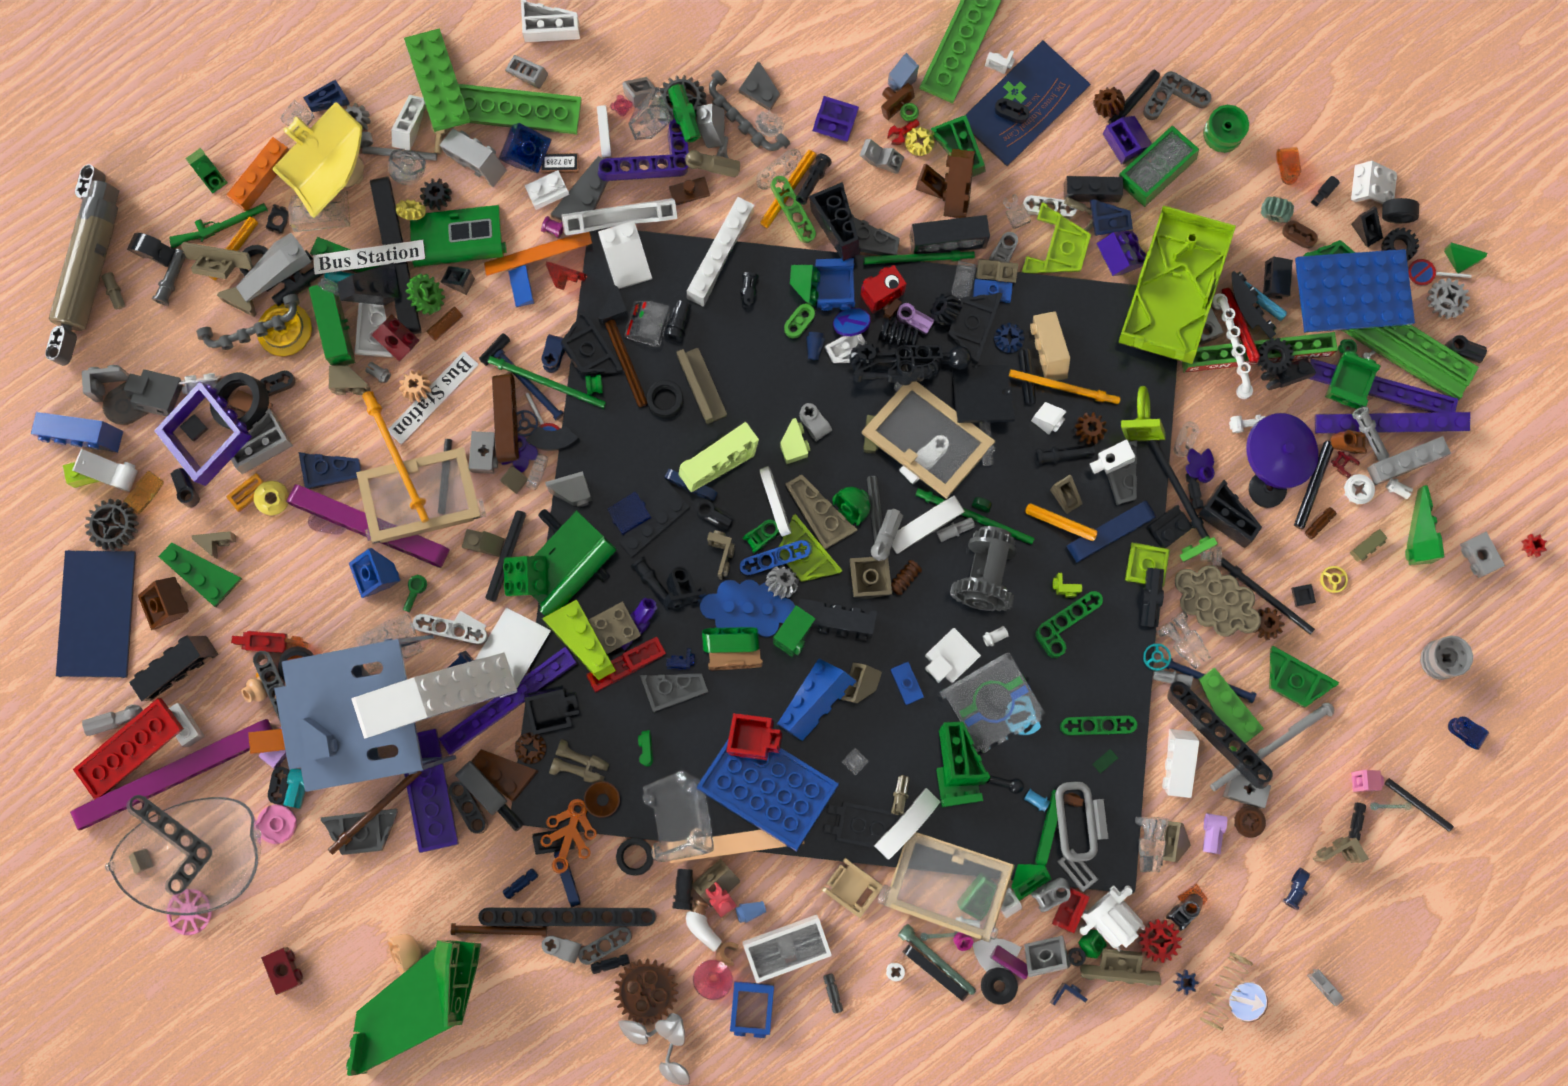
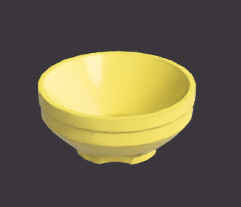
[254,481,289,515]

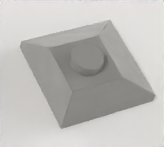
[545,471,592,507]

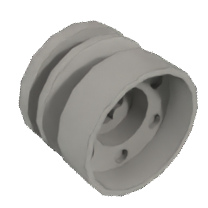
[1420,635,1473,680]

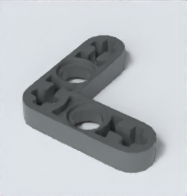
[1143,71,1212,120]

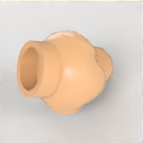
[241,673,270,702]

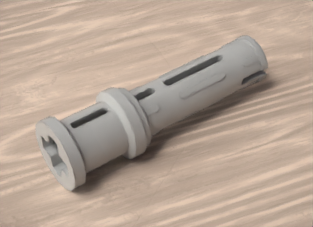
[1352,407,1389,461]

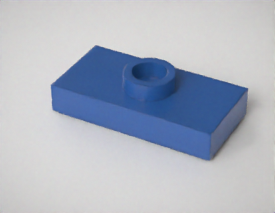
[973,279,1012,303]
[890,662,924,705]

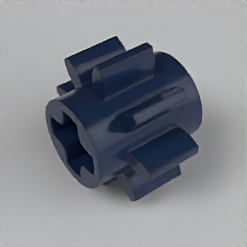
[1173,969,1199,995]

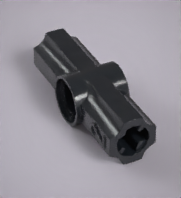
[1141,568,1164,627]

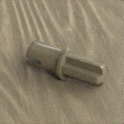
[101,272,125,310]
[891,775,910,815]

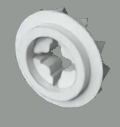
[1343,474,1375,505]

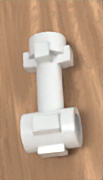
[1229,414,1265,433]

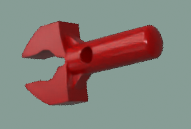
[887,119,920,145]

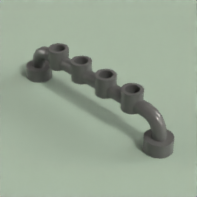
[709,70,791,151]
[196,294,300,350]

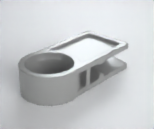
[1307,969,1344,1007]

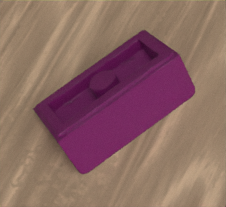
[990,945,1028,980]

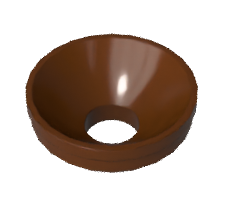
[584,781,620,818]

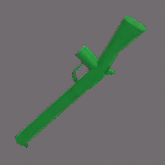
[169,203,268,249]

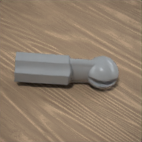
[871,509,903,561]
[82,704,143,736]

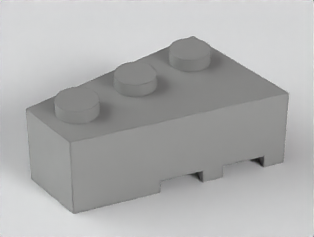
[231,408,293,474]

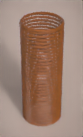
[426,306,463,341]

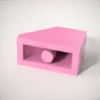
[1351,770,1384,792]

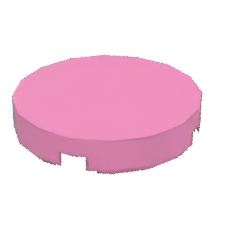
[256,804,297,844]

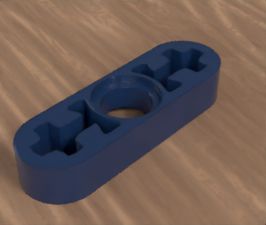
[664,469,718,502]
[554,851,581,908]

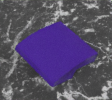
[812,96,859,142]

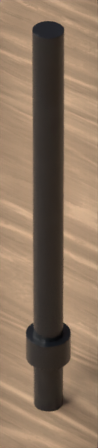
[1149,440,1209,539]
[1218,557,1315,635]

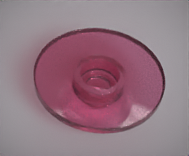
[693,960,733,1000]

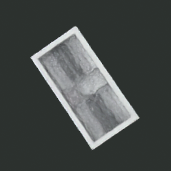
[743,914,832,983]

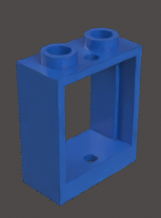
[730,981,774,1038]

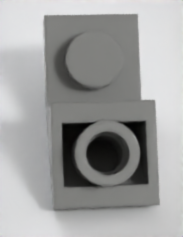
[859,139,904,174]

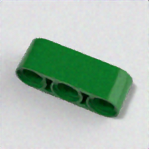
[702,627,759,653]

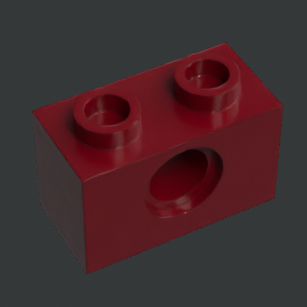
[371,314,420,362]
[261,947,303,995]

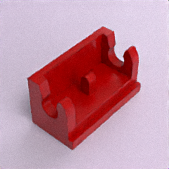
[1052,889,1090,933]

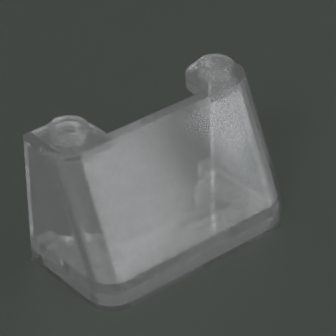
[643,771,714,862]

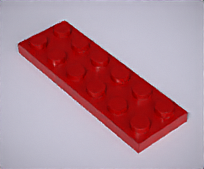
[73,698,184,800]

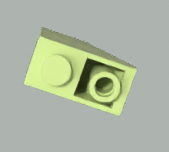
[780,418,811,465]

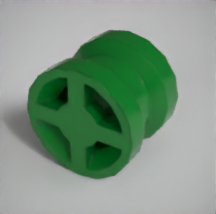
[586,374,603,395]

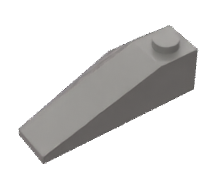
[236,233,311,303]

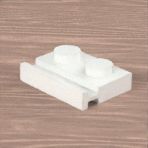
[525,170,570,210]

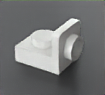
[985,50,1015,74]

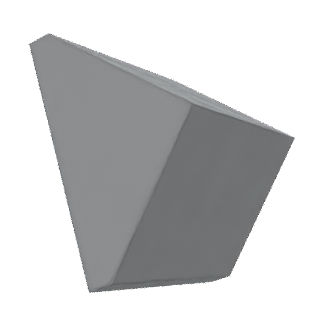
[1024,935,1071,977]

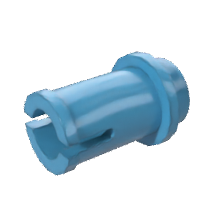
[1024,789,1050,812]

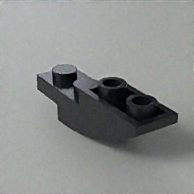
[1231,271,1277,339]

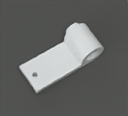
[72,449,138,492]

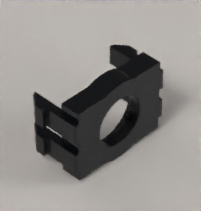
[266,204,290,234]

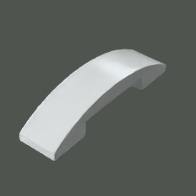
[874,788,940,860]

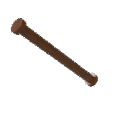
[451,923,547,938]

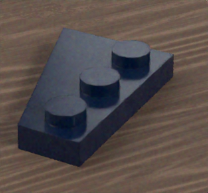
[298,452,362,489]

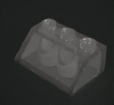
[288,190,350,232]

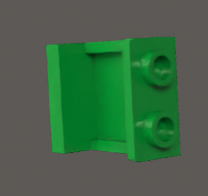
[1325,351,1381,410]

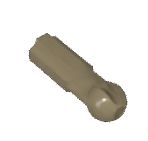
[685,150,740,177]

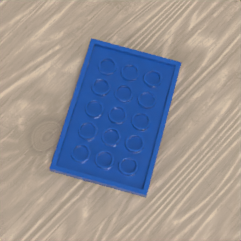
[1295,249,1415,333]
[696,740,839,852]

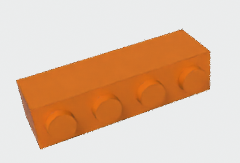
[226,137,289,211]

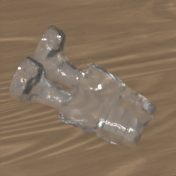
[1156,611,1211,669]
[1135,816,1169,872]

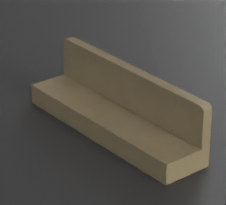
[677,348,727,424]

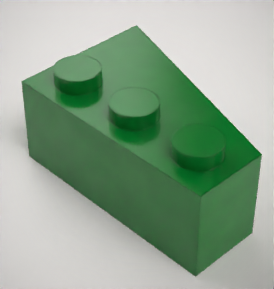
[931,115,986,177]
[773,605,816,657]
[939,722,990,786]

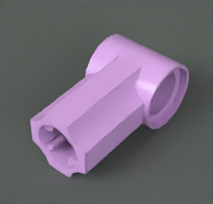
[896,303,934,335]
[1203,813,1227,854]

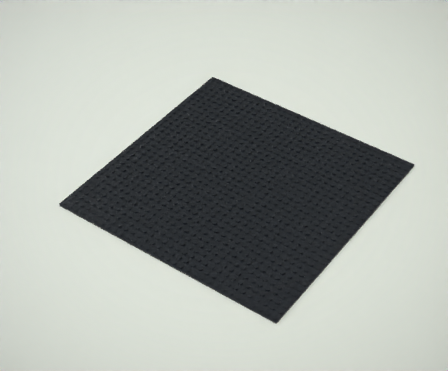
[511,227,1177,894]

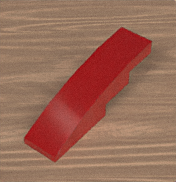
[586,637,666,693]

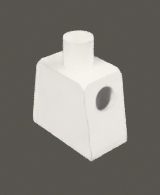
[1090,439,1135,474]

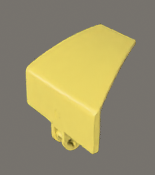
[273,102,362,218]

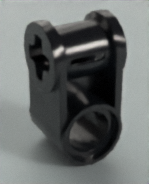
[1166,894,1203,931]

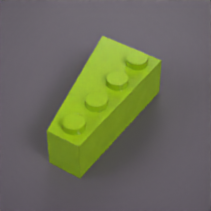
[542,600,616,680]

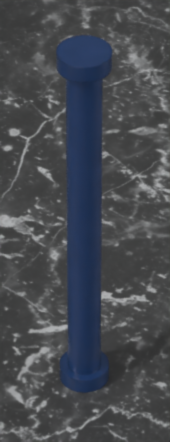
[494,349,564,421]
[1166,658,1256,704]

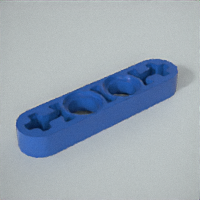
[740,540,812,575]

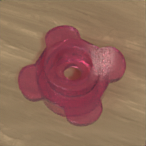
[610,95,633,116]

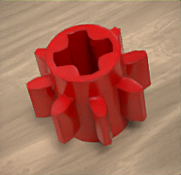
[1521,534,1547,558]

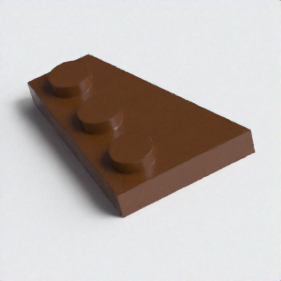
[471,749,538,802]

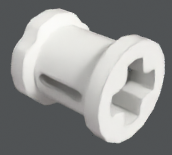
[886,963,905,981]

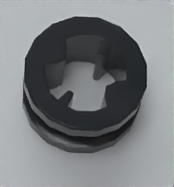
[1068,948,1086,966]

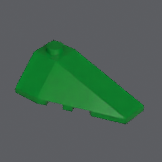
[1405,485,1445,565]

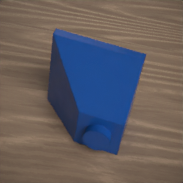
[349,548,401,598]

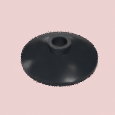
[1248,474,1287,508]

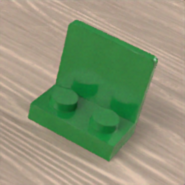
[936,767,983,807]

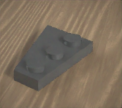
[852,214,900,256]
[1100,440,1137,505]
[640,673,708,713]

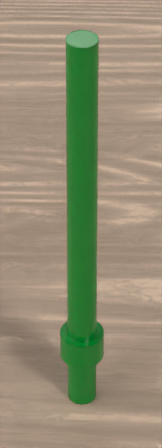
[863,250,975,264]

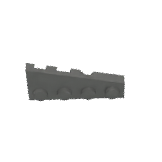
[551,156,611,221]

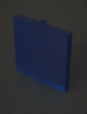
[607,491,651,535]

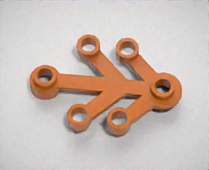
[540,799,596,874]

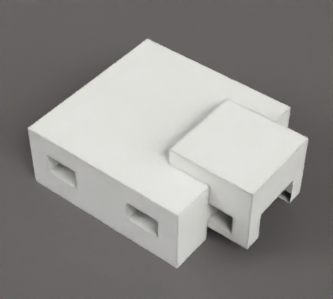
[925,628,981,684]

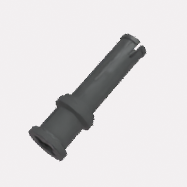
[152,249,186,306]

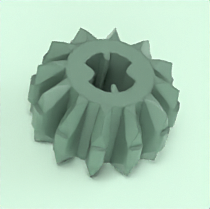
[1261,196,1294,223]

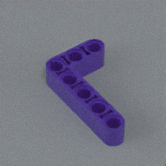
[598,119,689,181]

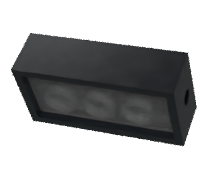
[909,215,990,254]

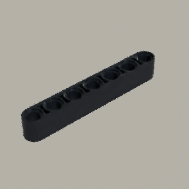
[1167,681,1273,789]

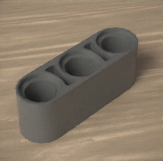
[455,761,507,815]

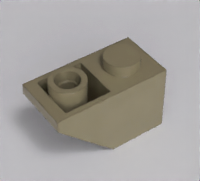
[329,365,371,395]

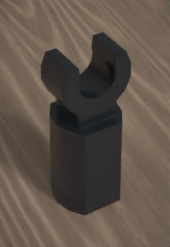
[1311,176,1340,207]

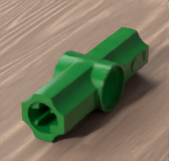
[668,84,701,143]

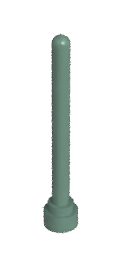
[898,924,976,995]

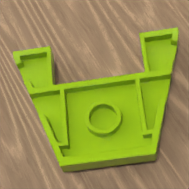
[1022,203,1091,274]

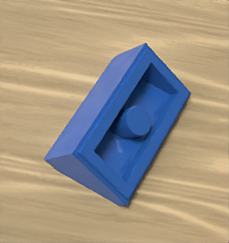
[508,265,534,307]

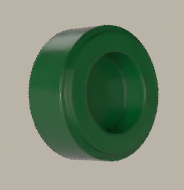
[972,497,992,512]

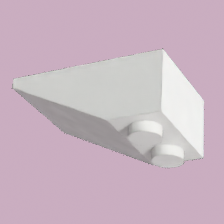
[598,221,652,289]

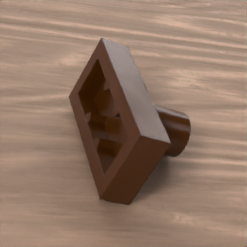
[881,83,915,120]
[669,177,710,205]

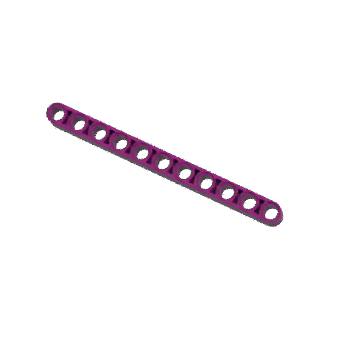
[70,719,273,831]

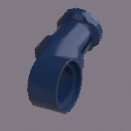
[1282,868,1310,910]

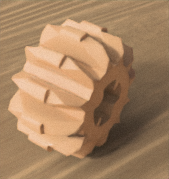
[399,370,432,402]

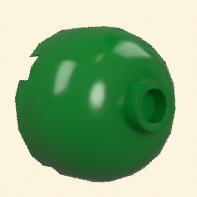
[832,487,870,525]

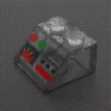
[623,301,670,347]

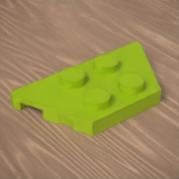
[779,514,842,582]

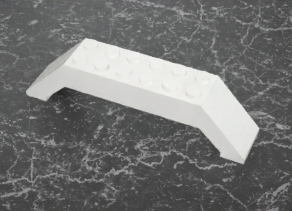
[351,652,517,739]

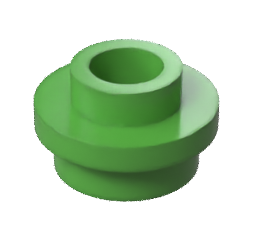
[900,103,919,121]

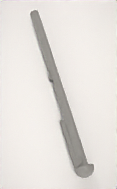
[1210,703,1335,791]

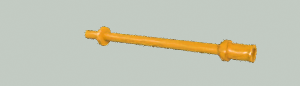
[362,391,429,523]

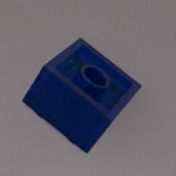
[499,123,552,173]

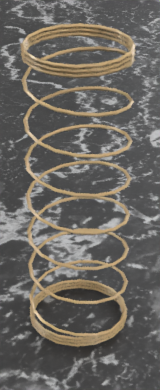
[1200,952,1253,1031]

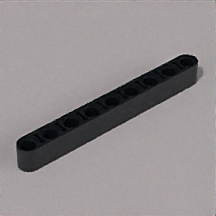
[370,176,422,335]
[478,907,657,926]

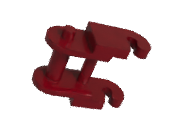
[1331,451,1360,478]

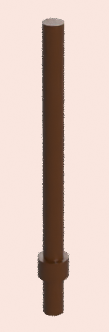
[328,771,422,855]

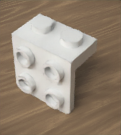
[1351,161,1397,204]

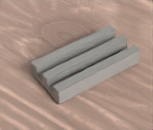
[1057,849,1098,892]

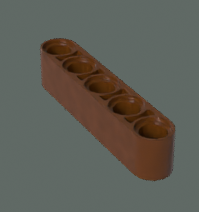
[492,373,519,463]

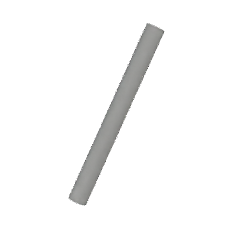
[362,146,437,161]

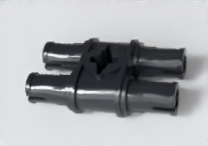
[266,250,324,307]

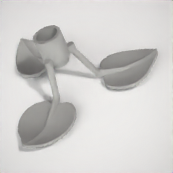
[618,1013,690,1085]

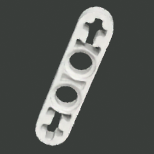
[760,466,791,537]
[413,614,488,645]

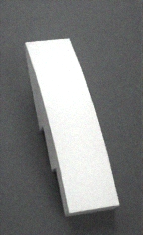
[892,495,965,554]

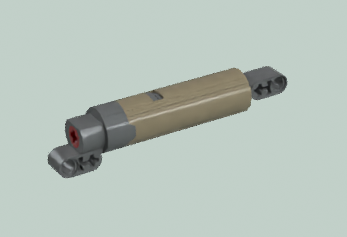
[45,164,120,366]

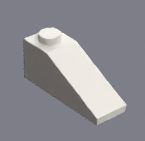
[391,95,426,151]

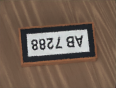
[541,153,579,173]

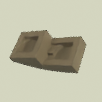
[976,259,1018,283]

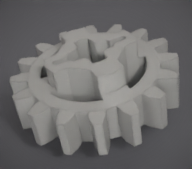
[1427,278,1470,319]

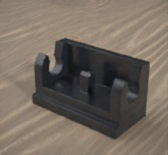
[1263,256,1293,299]

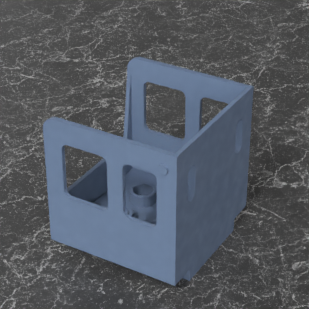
[274,635,456,792]

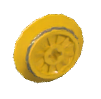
[258,303,312,357]

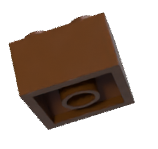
[138,577,189,630]

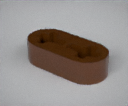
[1282,221,1318,248]

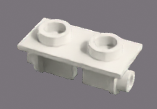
[179,373,222,395]

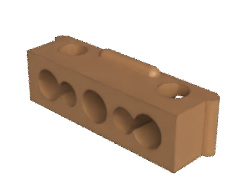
[708,649,763,671]

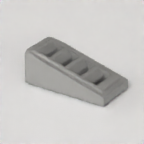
[505,55,548,89]

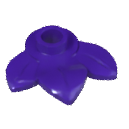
[501,435,538,473]
[1185,448,1215,483]

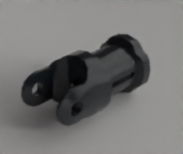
[740,272,759,308]

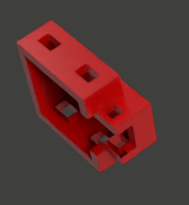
[726,713,782,760]

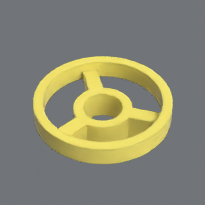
[1320,566,1348,593]

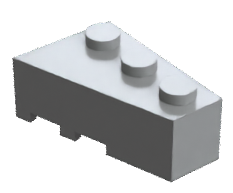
[439,128,507,187]

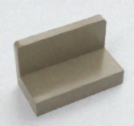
[692,858,740,907]

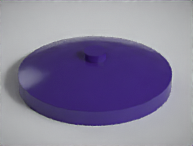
[1246,413,1319,489]

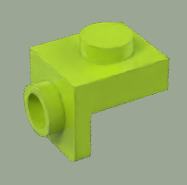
[1053,573,1082,598]

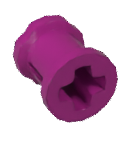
[541,216,564,238]

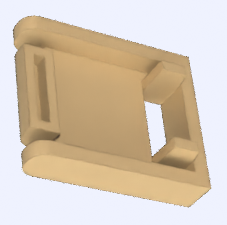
[822,858,884,918]

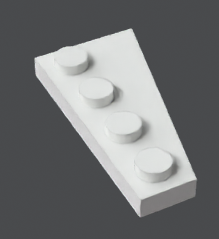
[355,303,393,358]

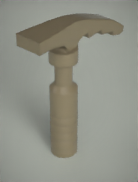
[1064,197,1104,232]

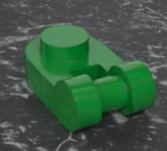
[638,730,653,767]

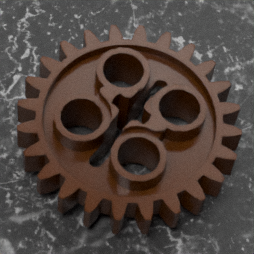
[614,958,679,1025]

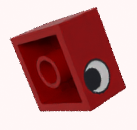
[860,265,907,314]

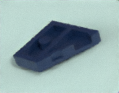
[303,79,350,112]
[1090,199,1133,236]

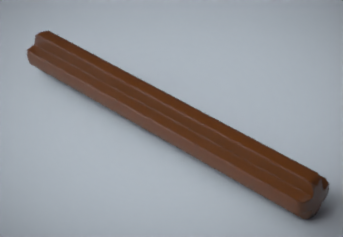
[605,320,648,407]

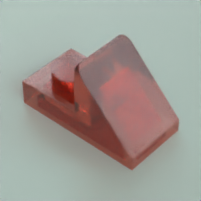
[546,261,587,290]

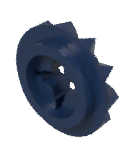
[994,323,1025,353]

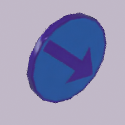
[833,308,871,336]

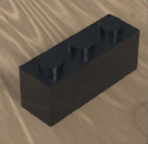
[1064,176,1123,202]

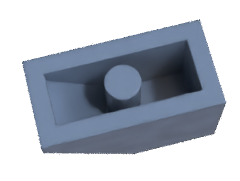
[888,53,919,92]
[299,717,338,761]

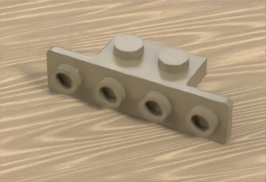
[181,242,253,279]
[1080,948,1161,986]

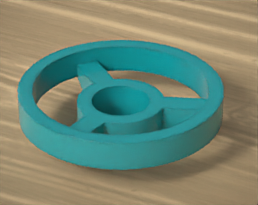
[1143,644,1171,671]

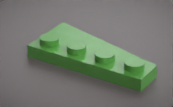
[1198,667,1264,751]

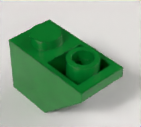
[185,148,227,194]
[790,265,820,307]

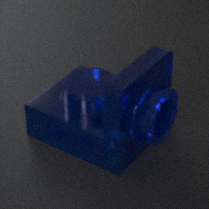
[666,648,695,670]

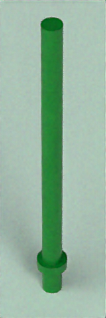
[488,356,606,409]
[915,488,1035,545]

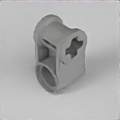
[989,232,1018,262]
[799,403,832,441]
[1031,878,1071,912]
[542,936,582,964]

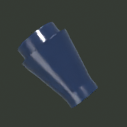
[806,332,825,360]

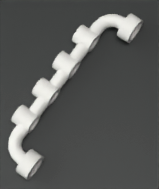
[1211,293,1253,399]

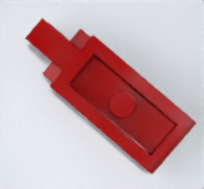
[231,631,288,654]

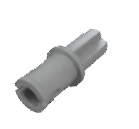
[936,518,975,542]
[1153,670,1193,688]

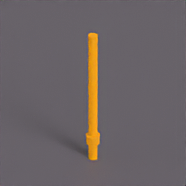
[1009,369,1120,404]

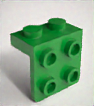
[503,556,547,596]

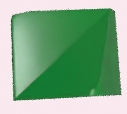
[1078,929,1107,959]

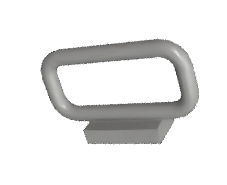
[1055,782,1108,862]

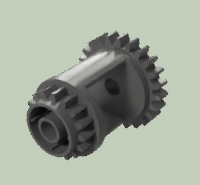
[950,526,1017,611]

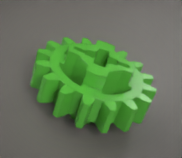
[406,274,445,315]

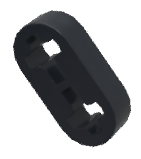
[995,98,1029,124]
[260,370,295,396]
[268,767,290,804]

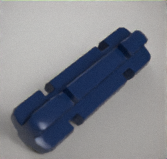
[503,869,538,899]

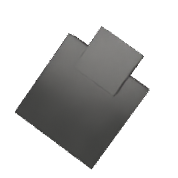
[123,369,183,417]

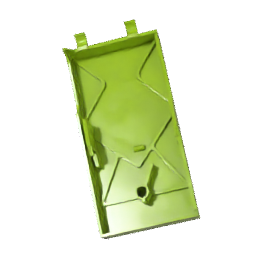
[1119,205,1236,364]

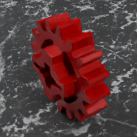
[1138,919,1182,963]

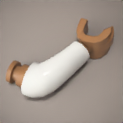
[686,900,739,967]

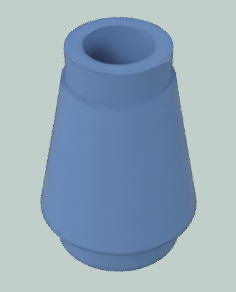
[735,901,766,923]

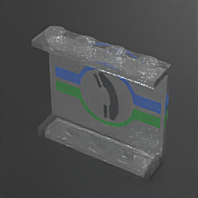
[939,652,1045,754]

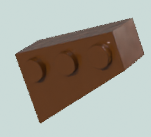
[943,149,975,218]

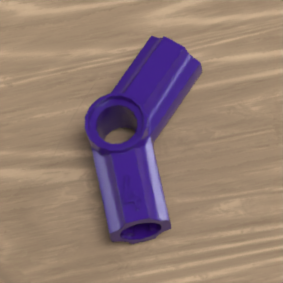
[620,598,657,651]

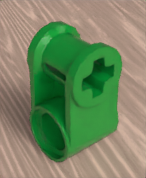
[742,520,779,554]

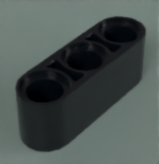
[449,781,488,834]

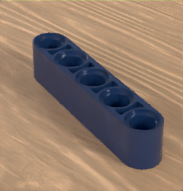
[1066,500,1157,563]

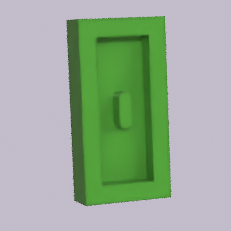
[1179,536,1218,562]

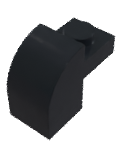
[127,233,175,267]

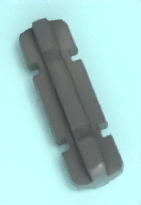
[823,974,843,1014]

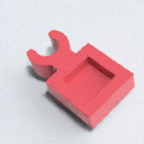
[705,882,737,917]

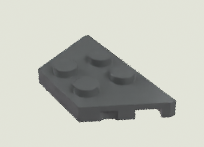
[321,809,398,855]

